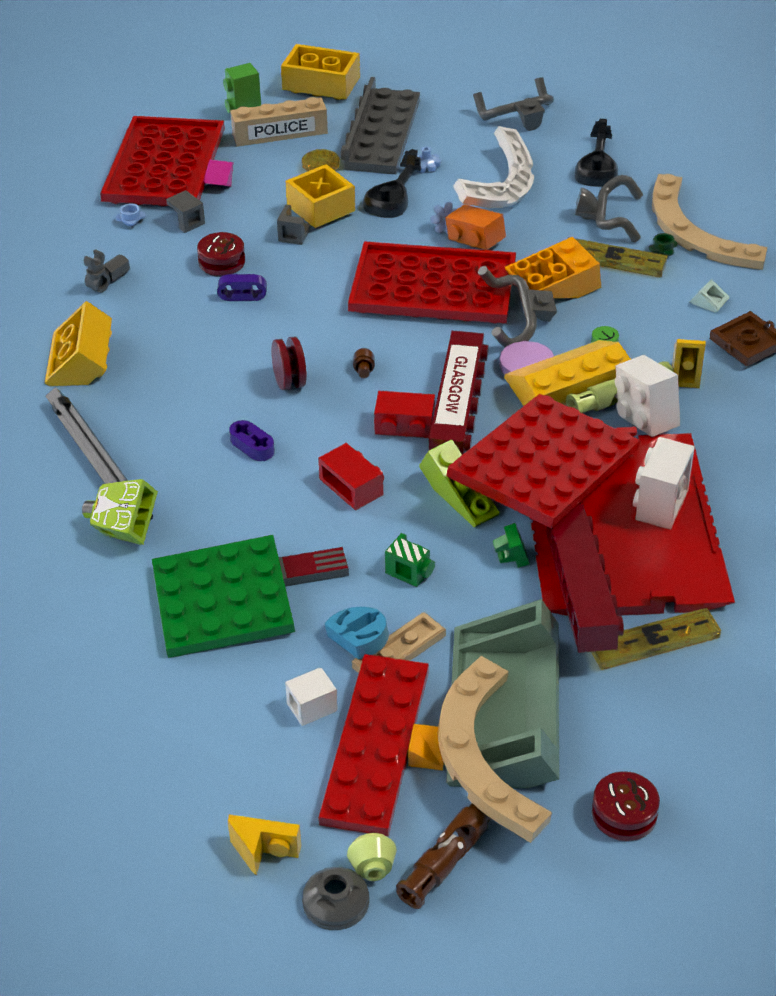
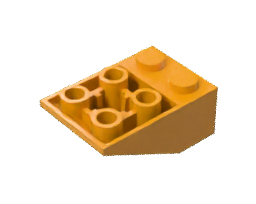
[505,237,601,298]

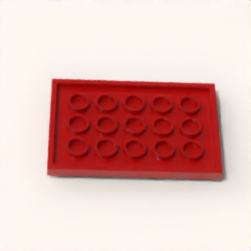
[100,116,225,206]
[348,241,516,324]
[446,393,640,528]

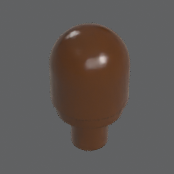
[353,348,375,378]

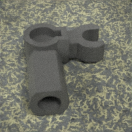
[83,249,130,293]

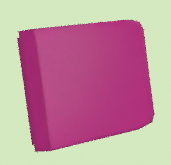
[204,160,234,187]

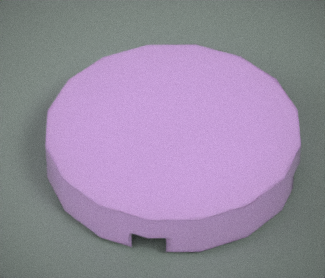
[500,341,554,375]

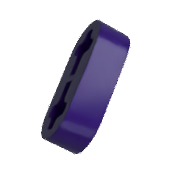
[217,274,267,301]
[229,420,275,461]

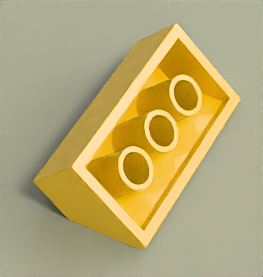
[504,340,631,406]

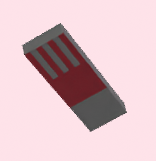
[279,547,349,586]

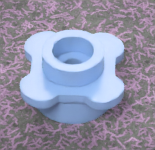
[116,204,146,226]

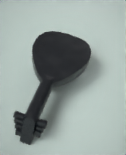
[575,118,618,187]
[363,149,421,218]

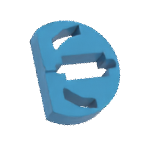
[325,607,389,659]

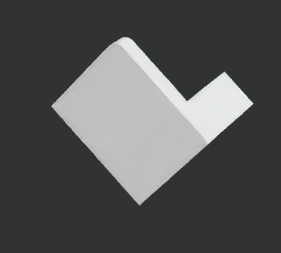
[285,668,338,726]

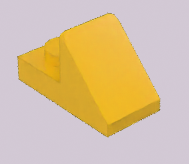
[228,814,301,875]

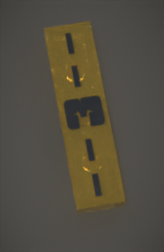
[568,237,668,277]
[591,608,721,670]

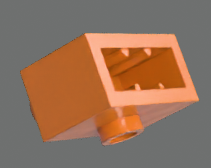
[445,204,506,250]

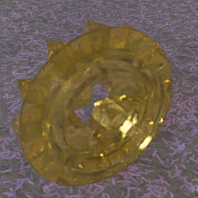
[302,149,340,172]

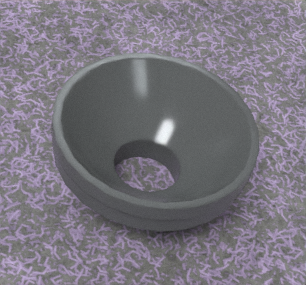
[302,867,370,930]

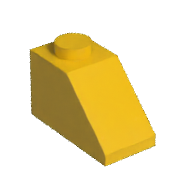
[672,339,706,388]

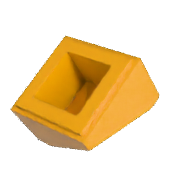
[408,724,444,771]

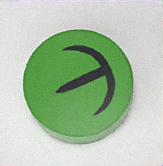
[591,326,619,343]

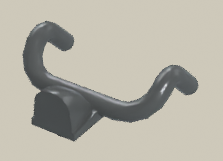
[473,77,554,131]
[575,175,643,242]
[478,266,557,347]

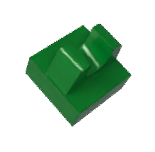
[493,523,530,568]

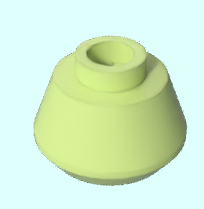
[347,833,397,881]

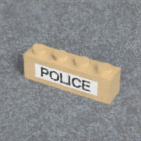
[230,97,328,147]

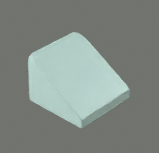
[689,279,730,313]

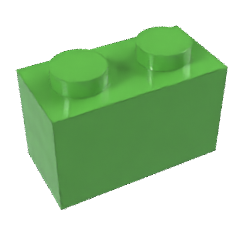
[223,63,261,113]

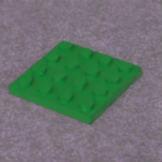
[152,535,295,658]

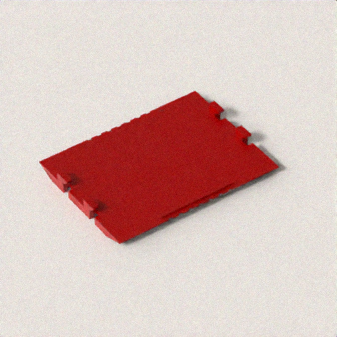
[530,427,735,616]

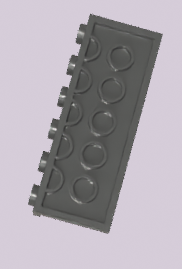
[341,77,420,174]

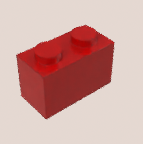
[374,391,435,438]
[318,443,384,511]

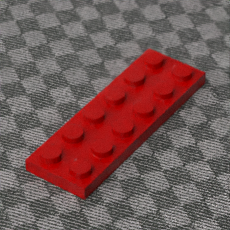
[318,654,429,837]

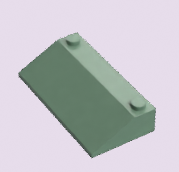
[446,599,559,788]

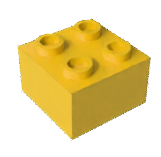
[285,164,355,228]

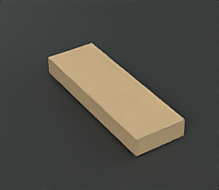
[352,612,446,673]

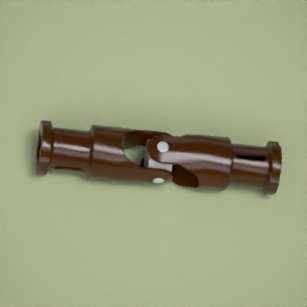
[396,803,491,909]

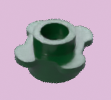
[649,233,678,256]

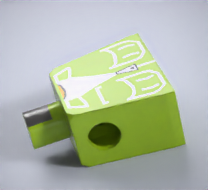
[82,479,158,545]

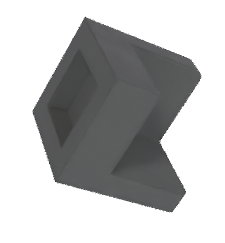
[166,190,205,233]
[277,205,310,245]

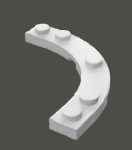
[453,126,534,209]

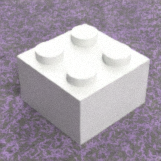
[615,355,680,437]
[633,437,695,530]

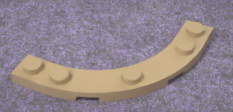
[652,174,767,270]
[438,656,552,843]

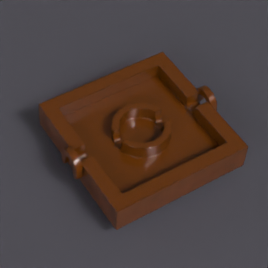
[709,311,776,366]

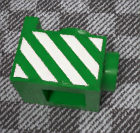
[385,533,435,587]

